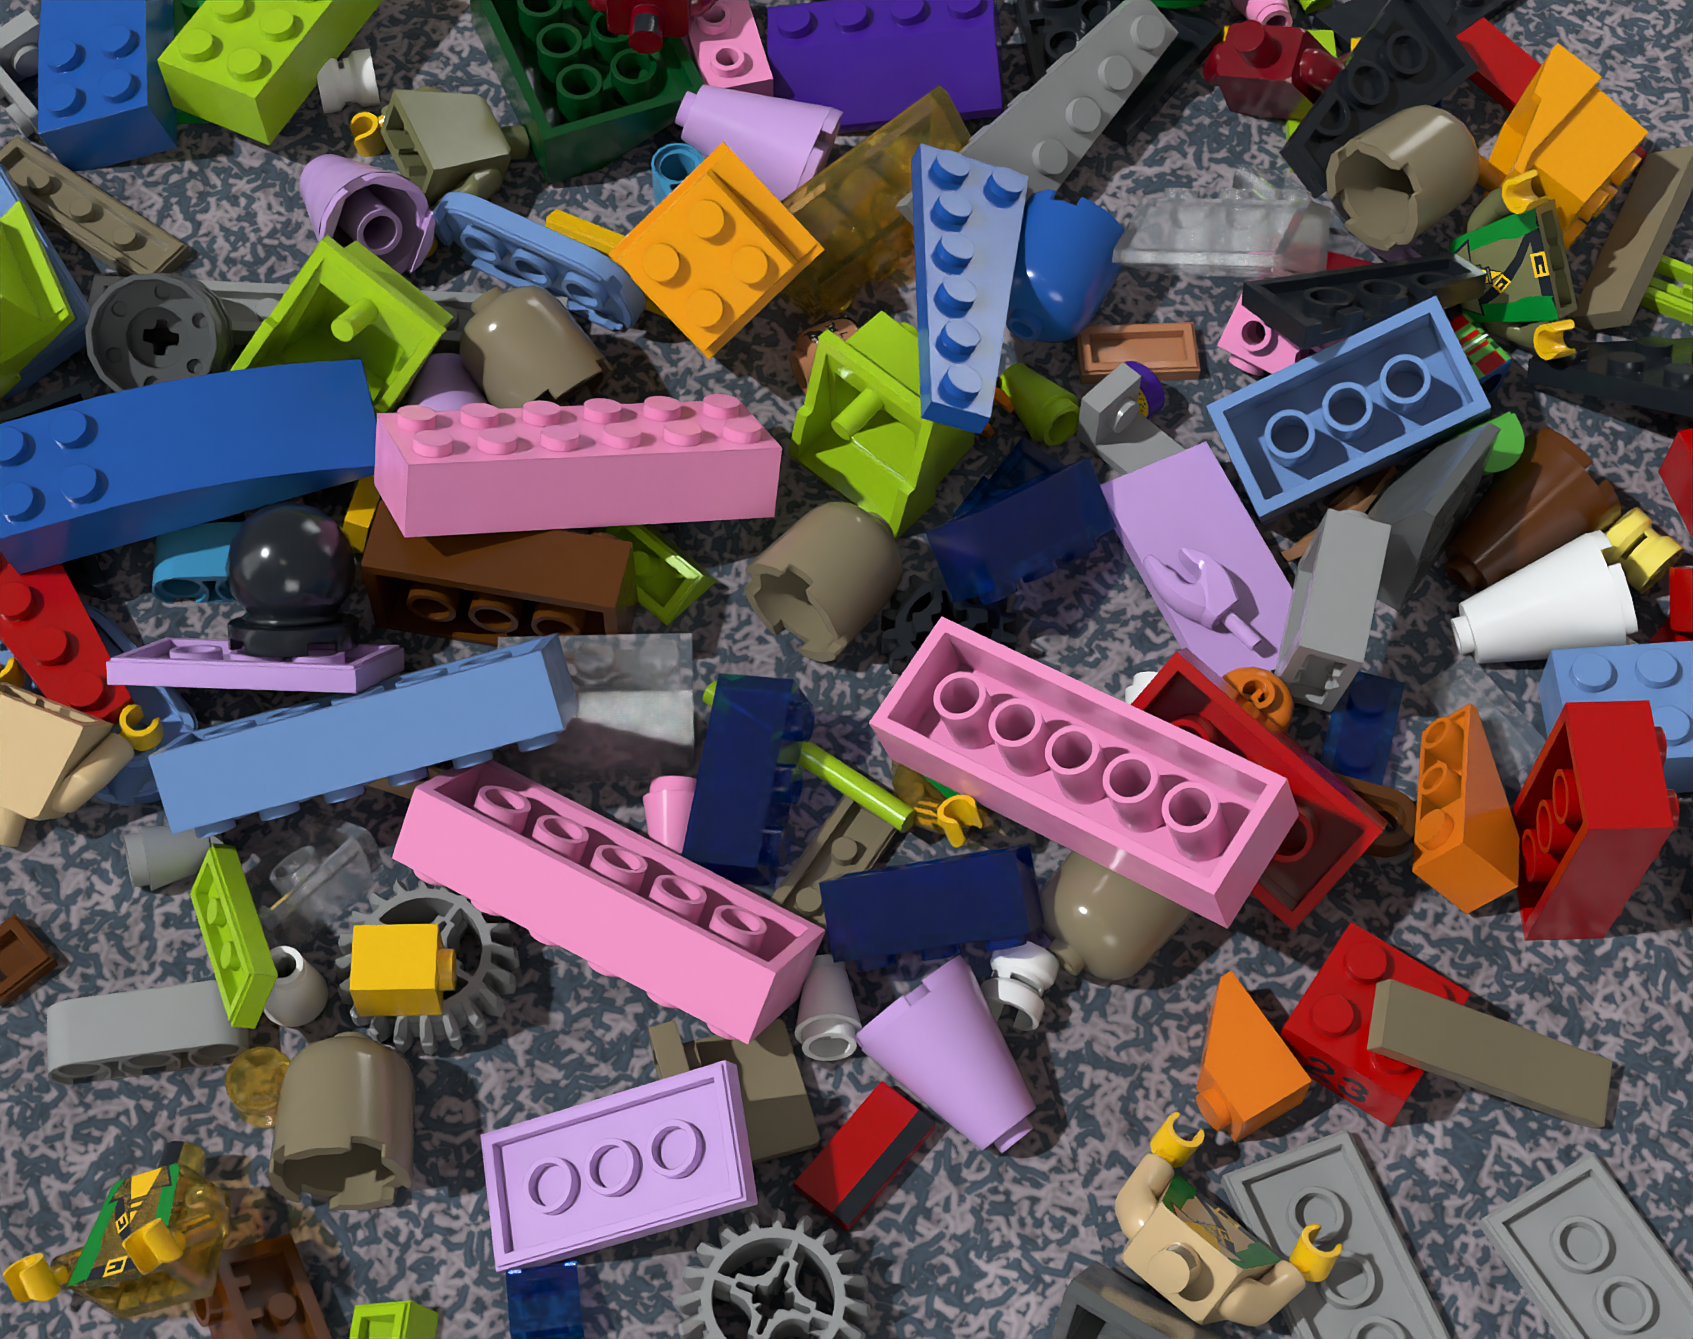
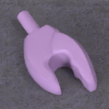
[1143,548,1262,651]

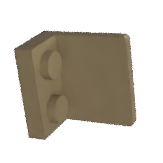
[648,1018,820,1165]

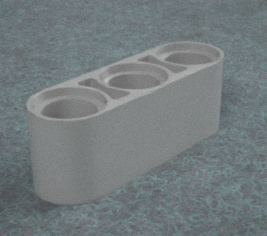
[47,980,250,1085]

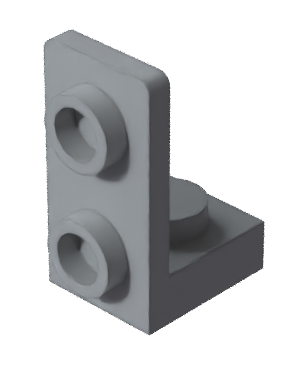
[0,10,48,148]
[1077,362,1186,475]

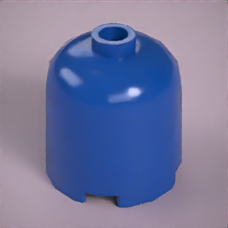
[1006,189,1130,343]

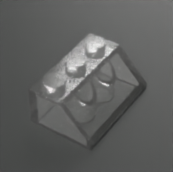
[1112,188,1331,278]
[498,633,695,784]

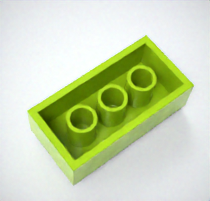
[157,0,383,145]

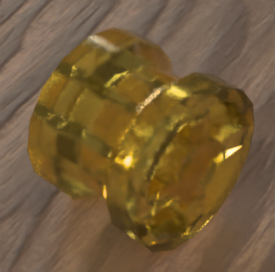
[225,1046,290,1129]

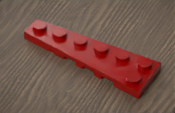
[0,552,135,725]

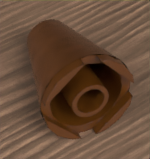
[1445,428,1621,592]

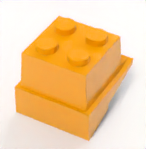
[1477,43,1649,251]
[608,141,825,360]

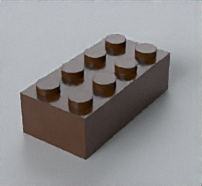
[360,500,638,668]

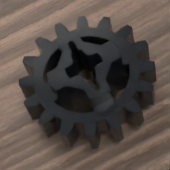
[880,567,1017,674]

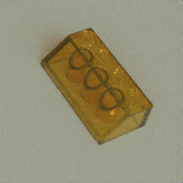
[780,85,971,323]

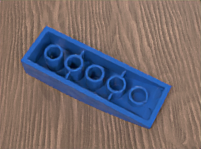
[38,0,177,172]
[0,359,377,575]

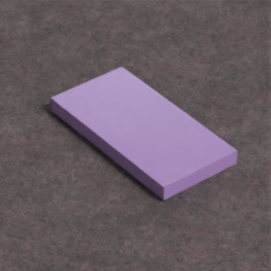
[1095,441,1293,677]
[106,638,405,693]
[480,1060,758,1274]

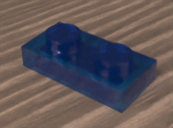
[1319,671,1405,786]

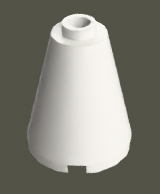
[1450,530,1638,664]

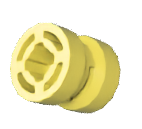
[1600,507,1685,594]

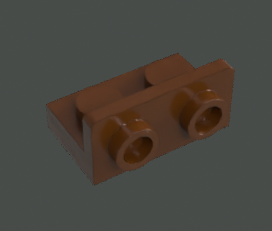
[191,1234,332,1339]

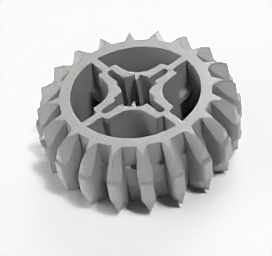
[334,879,520,1056]
[676,1209,871,1339]

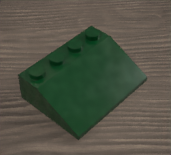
[470,0,705,185]

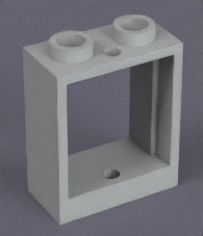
[1274,508,1392,712]

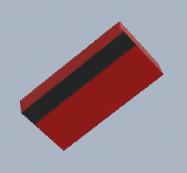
[794,1081,936,1232]

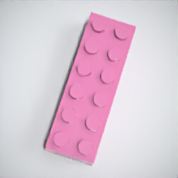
[374,394,782,537]
[869,616,1299,929]
[392,759,825,1044]

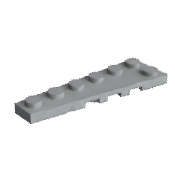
[895,0,1179,226]

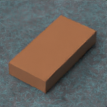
[1075,322,1200,384]

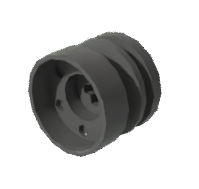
[85,273,234,392]

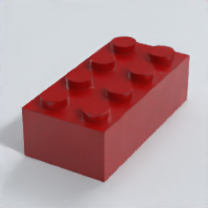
[1131,648,1388,931]
[1511,700,1679,941]

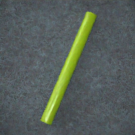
[703,681,918,833]

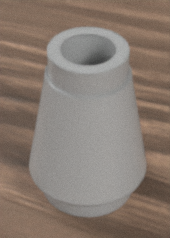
[123,826,223,891]

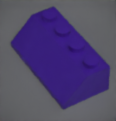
[767,0,1004,133]

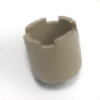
[1326,105,1480,251]
[459,285,614,409]
[744,501,903,662]
[1037,851,1195,980]
[268,1032,416,1210]

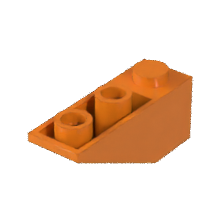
[1412,703,1520,914]

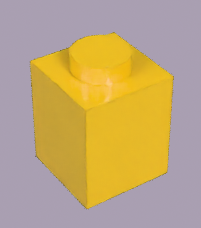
[349,924,456,1017]

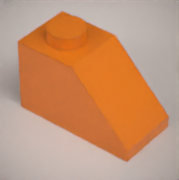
[1196,970,1312,1143]

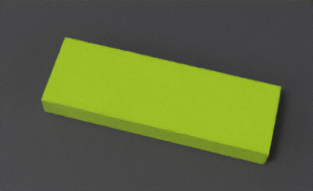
[190,843,278,1029]

